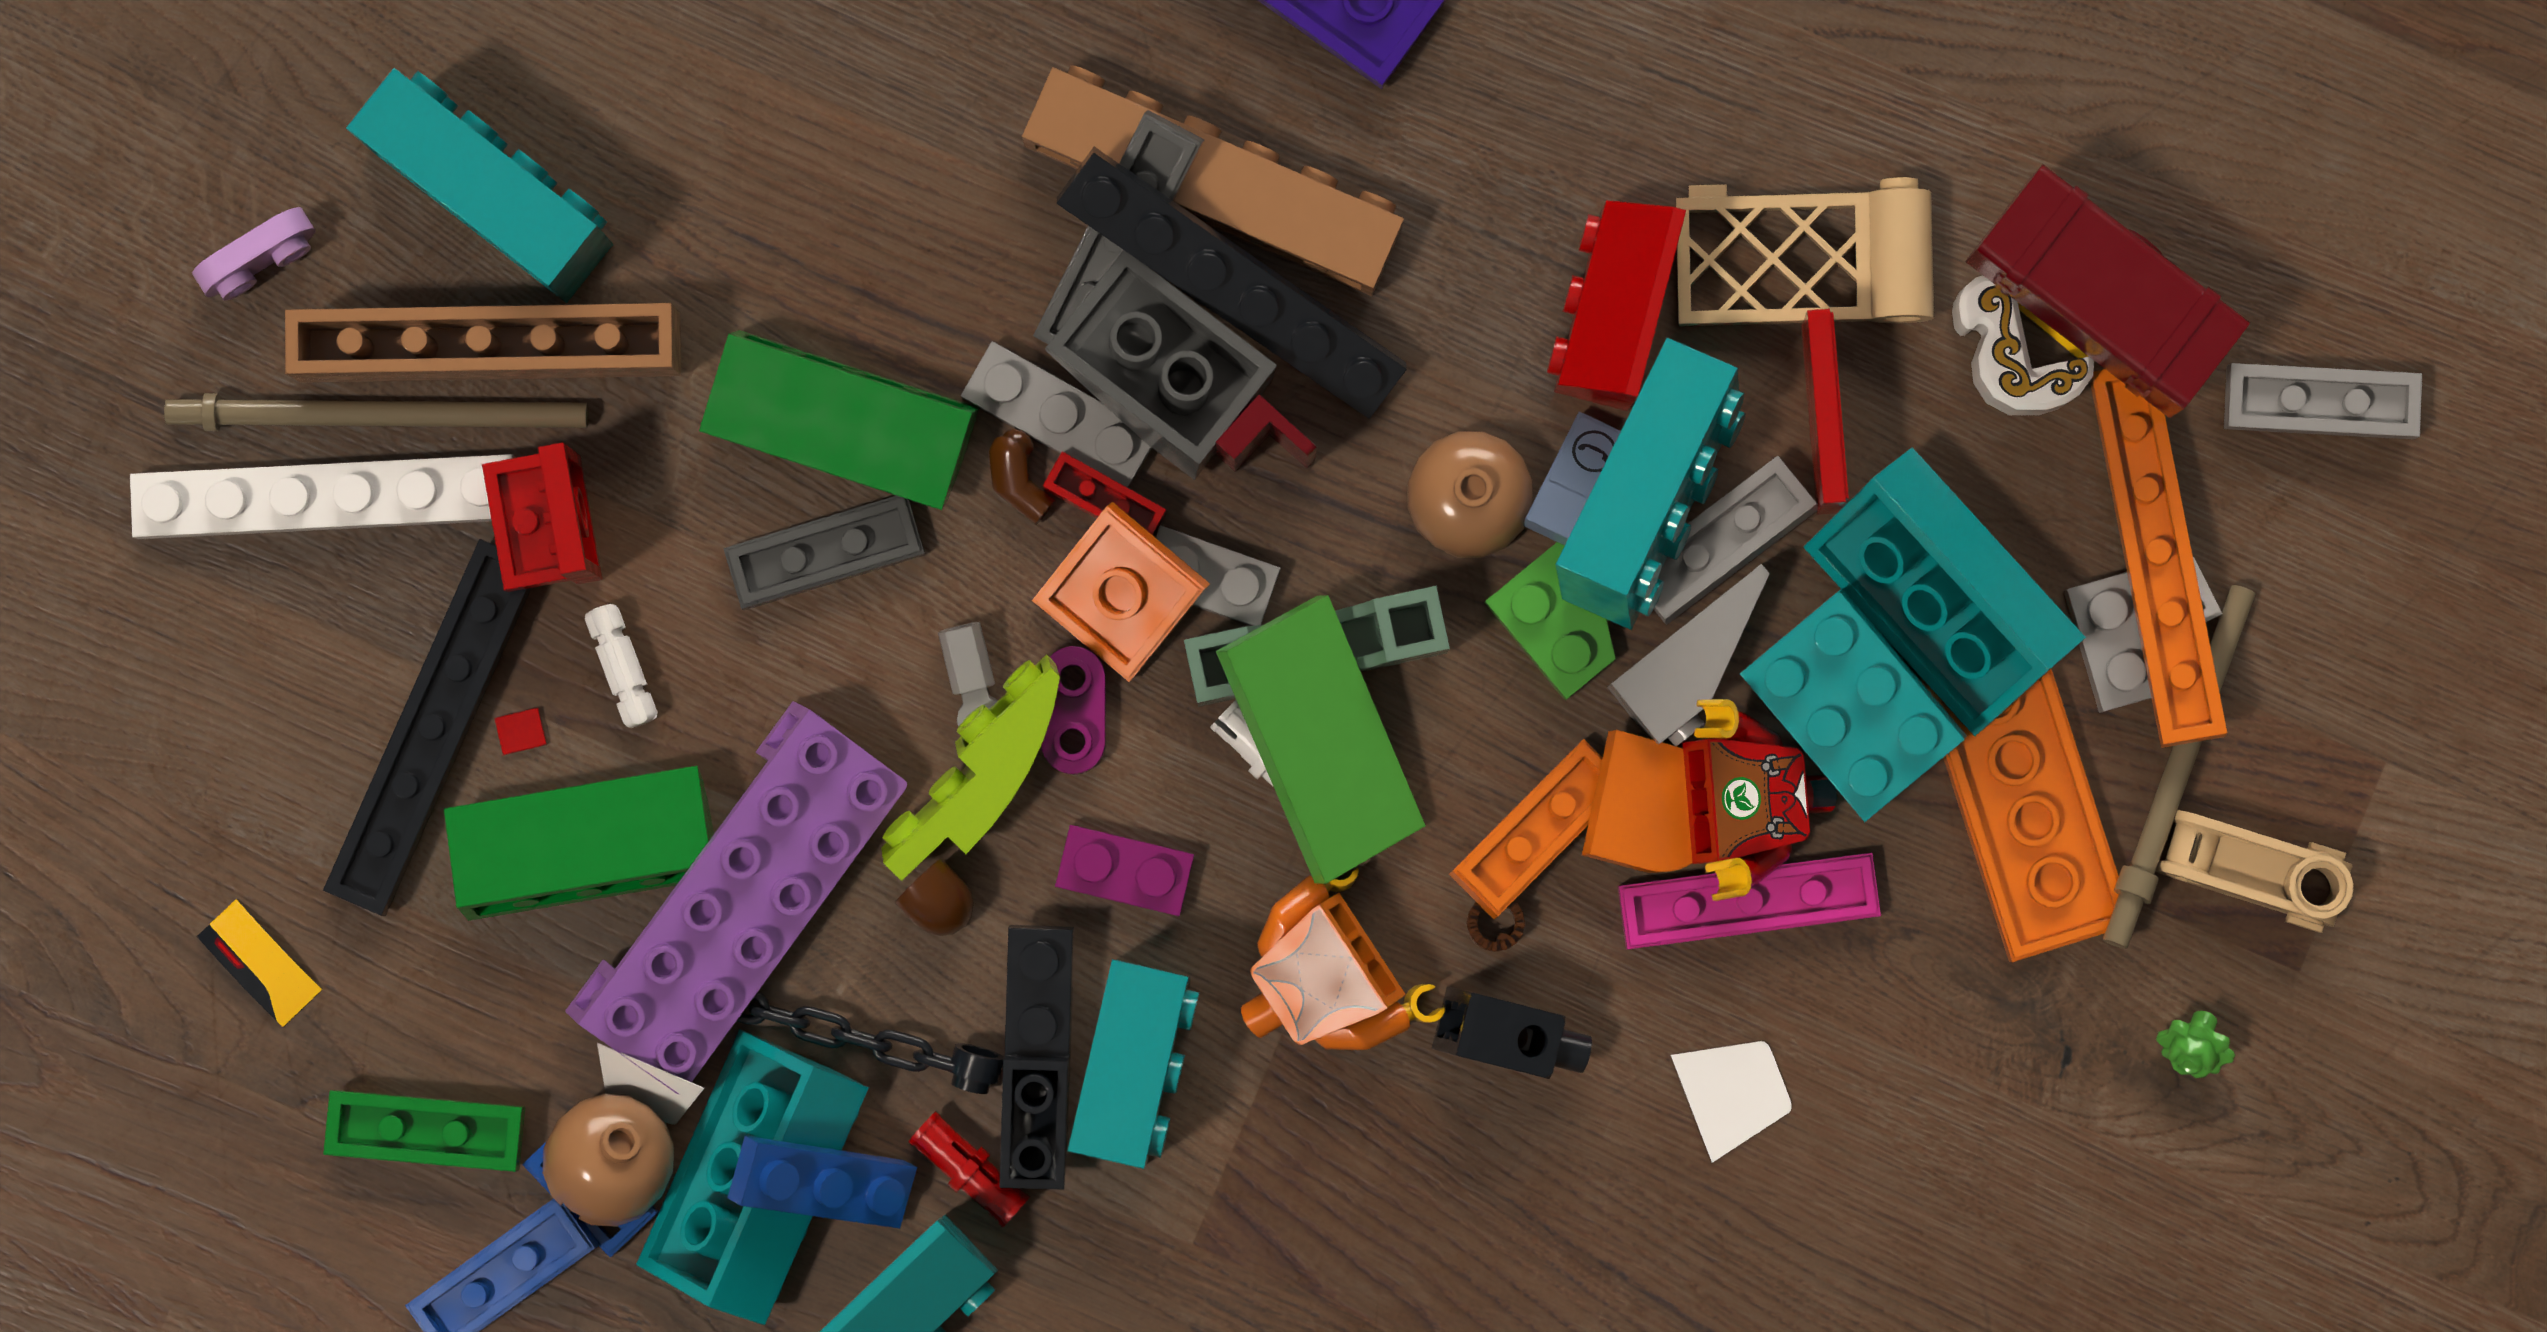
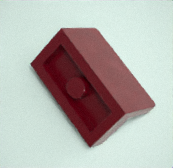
[1215,395,1317,472]

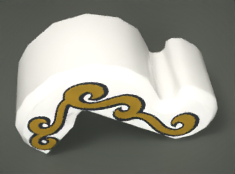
[1952,275,2094,415]

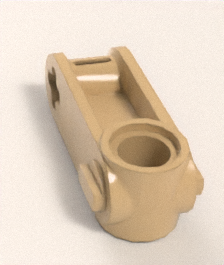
[2155,810,2353,933]

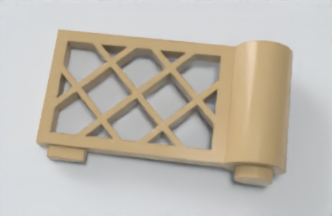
[1676,177,1934,326]

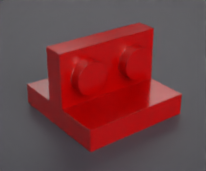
[482,442,603,592]

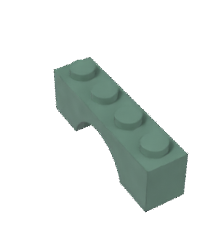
[1184,586,1450,707]

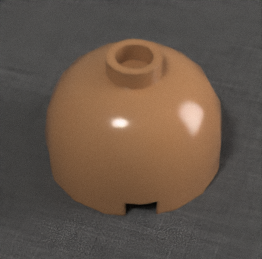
[1408,431,1533,558]
[542,1094,674,1227]

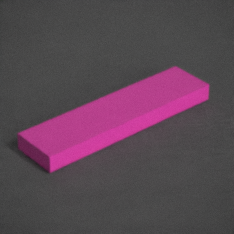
[1617,853,1881,950]

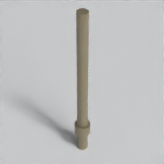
[2103,585,2256,949]

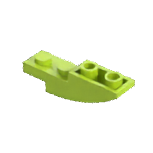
[881,654,1060,881]

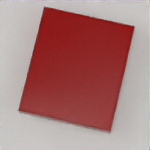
[494,708,547,755]

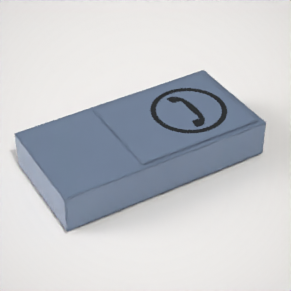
[1524,412,1621,545]

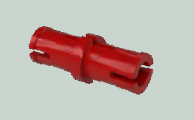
[908,1111,1030,1228]

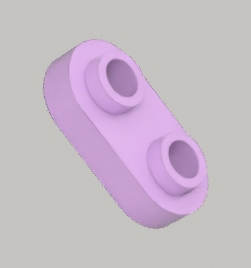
[192,207,315,301]

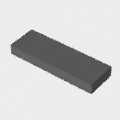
[723,496,926,611]

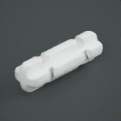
[585,604,658,728]

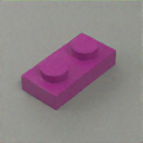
[1055,825,1194,917]

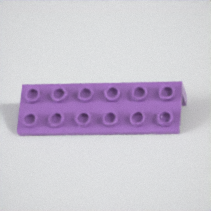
[565,701,907,1094]

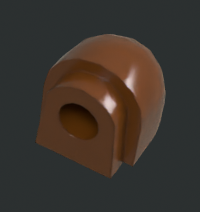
[895,859,974,936]

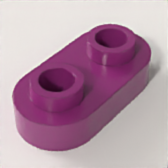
[1041,646,1106,775]

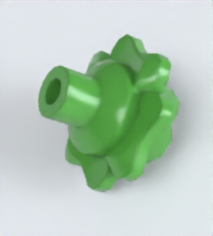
[2156,1011,2235,1078]

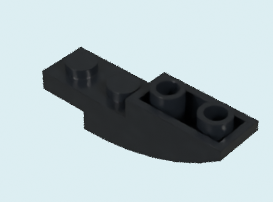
[1000,925,1074,1190]

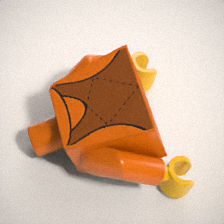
[1241,868,1445,1050]

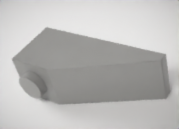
[1607,564,1769,746]

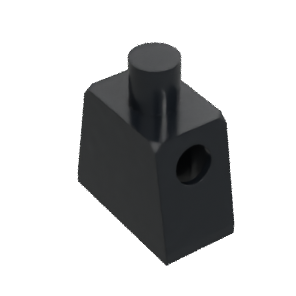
[1431,987,1592,1079]

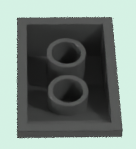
[1045,250,1277,480]

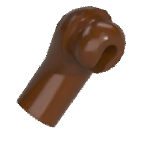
[989,429,1055,525]

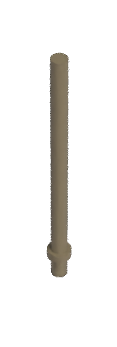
[164,393,589,431]

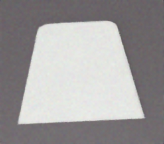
[1671,1041,1791,1163]
[597,1043,704,1125]

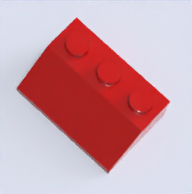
[1547,200,1686,411]

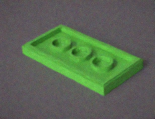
[1216,595,1426,884]

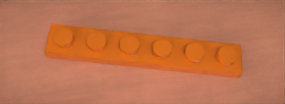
[2090,369,2227,748]

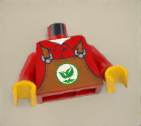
[1682,699,1837,901]

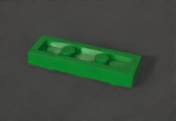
[323,1090,525,1172]

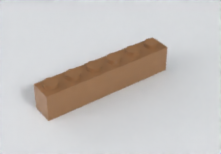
[1022,65,1404,297]
[285,303,681,383]

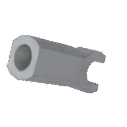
[938,622,998,727]

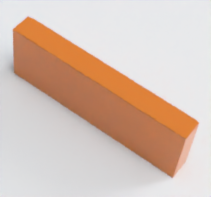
[1449,739,1603,919]

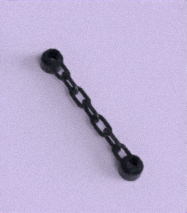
[737,992,1004,1094]

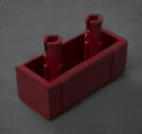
[1965,164,2251,418]

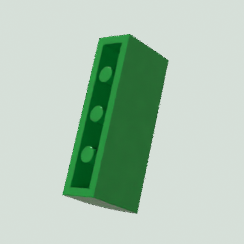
[699,330,979,510]
[444,766,714,921]

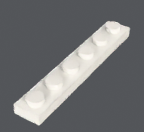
[130,454,516,539]

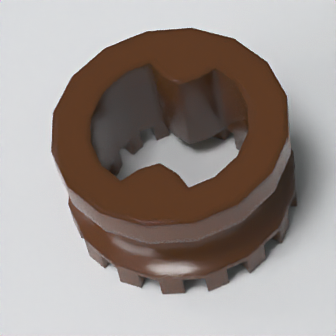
[1467,901,1525,952]

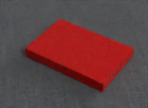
[1801,308,1849,515]

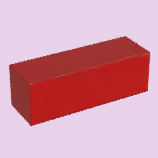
[1043,451,1167,536]

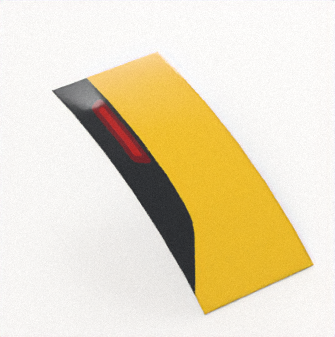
[197,899,322,1027]

